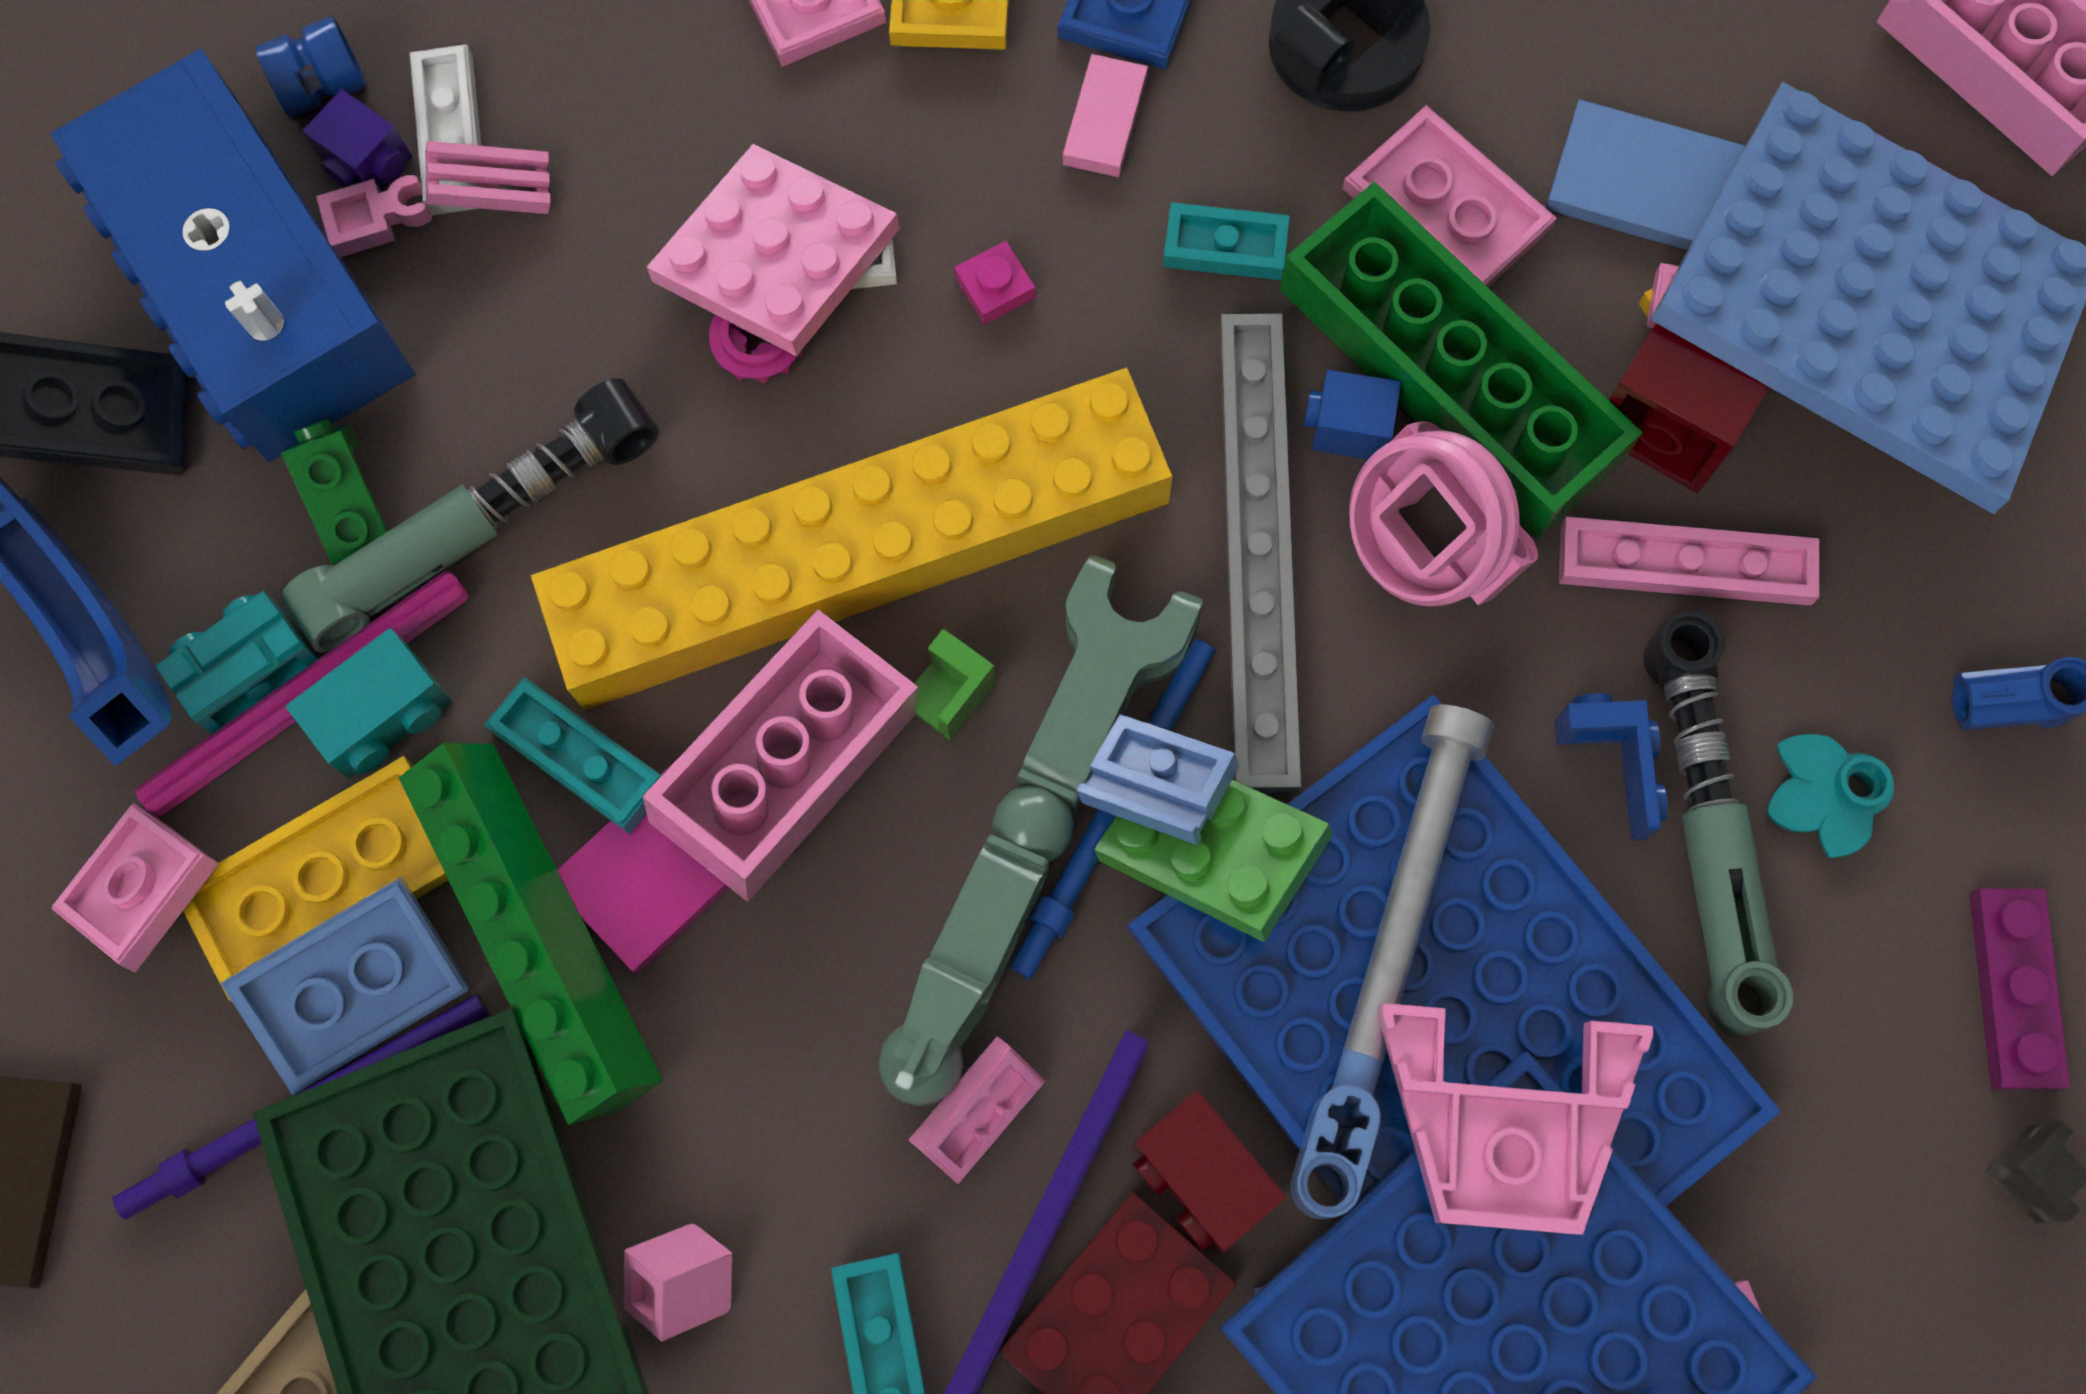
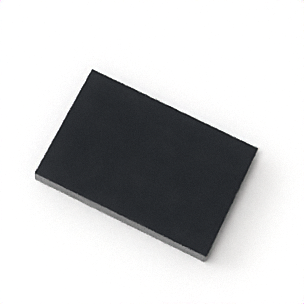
[0,332,186,475]

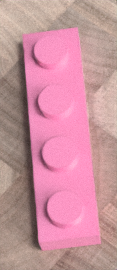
[1559,517,1819,606]

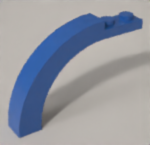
[0,476,172,767]

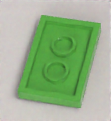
[1094,780,1332,943]

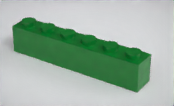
[399,743,663,1125]

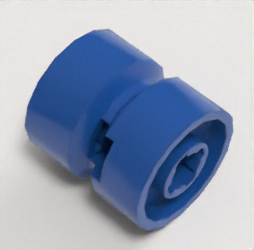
[255,15,368,119]

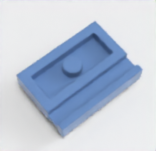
[1076,714,1239,845]

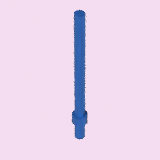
[1008,639,1216,980]

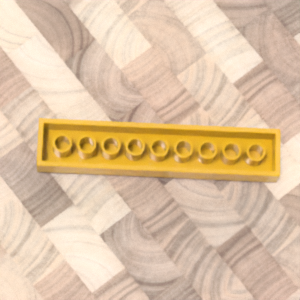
[530,367,1172,711]

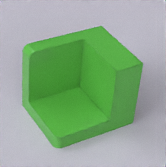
[915,629,997,741]

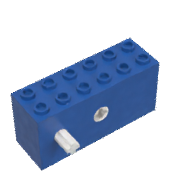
[50,48,416,463]

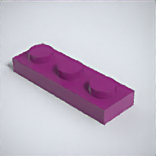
[1969,888,2070,1091]

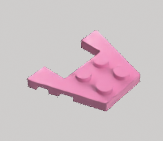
[1378,1003,1653,1235]

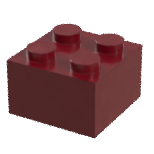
[1609,323,1769,494]

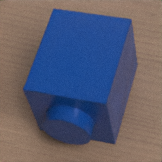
[1304,369,1401,459]

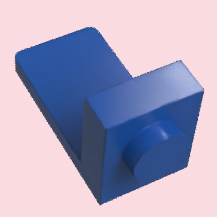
[1554,693,1668,841]

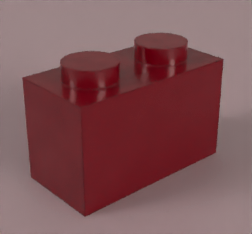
[1132,1090,1287,1253]

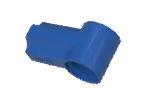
[1951,657,2086,731]

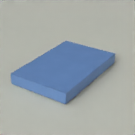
[1545,99,1745,251]
[220,876,471,1095]

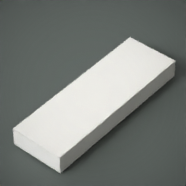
[410,44,486,216]

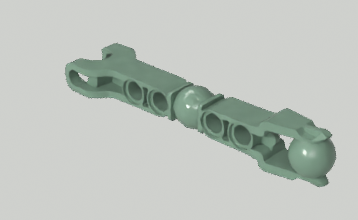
[877,555,1203,1106]

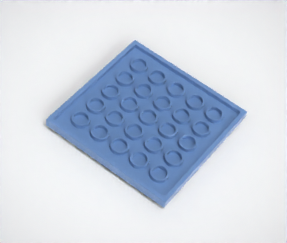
[1650,82,2086,514]

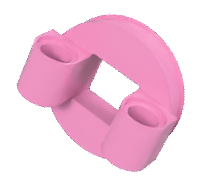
[1349,421,1538,607]

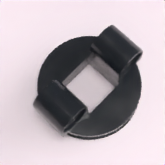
[1269,0,1430,112]

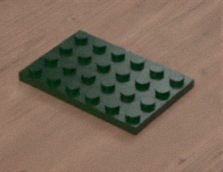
[253,1008,649,1394]

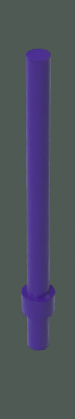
[112,993,490,1220]

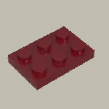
[999,1192,1237,1394]

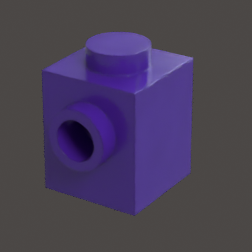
[302,89,413,191]

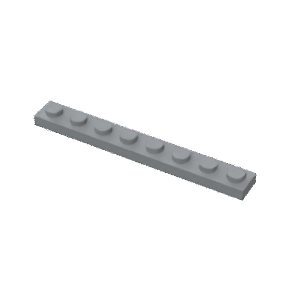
[1220,313,1301,793]

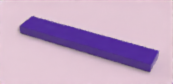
[944,1030,1149,1394]

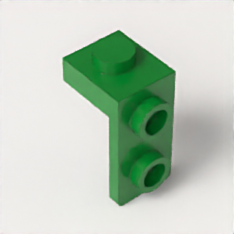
[281,418,388,565]

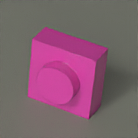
[954,241,1036,325]

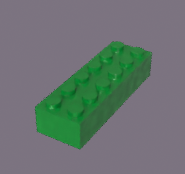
[1279,181,1643,539]

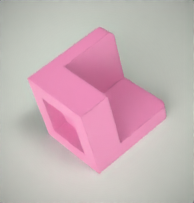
[624,1224,732,1341]

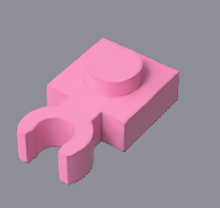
[316,175,432,257]

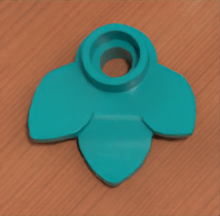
[1766,734,1894,859]

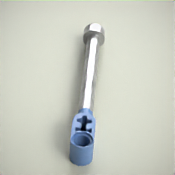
[1290,705,1494,1219]

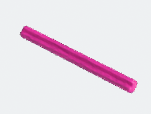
[135,571,469,817]

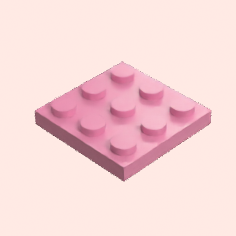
[647,144,900,356]

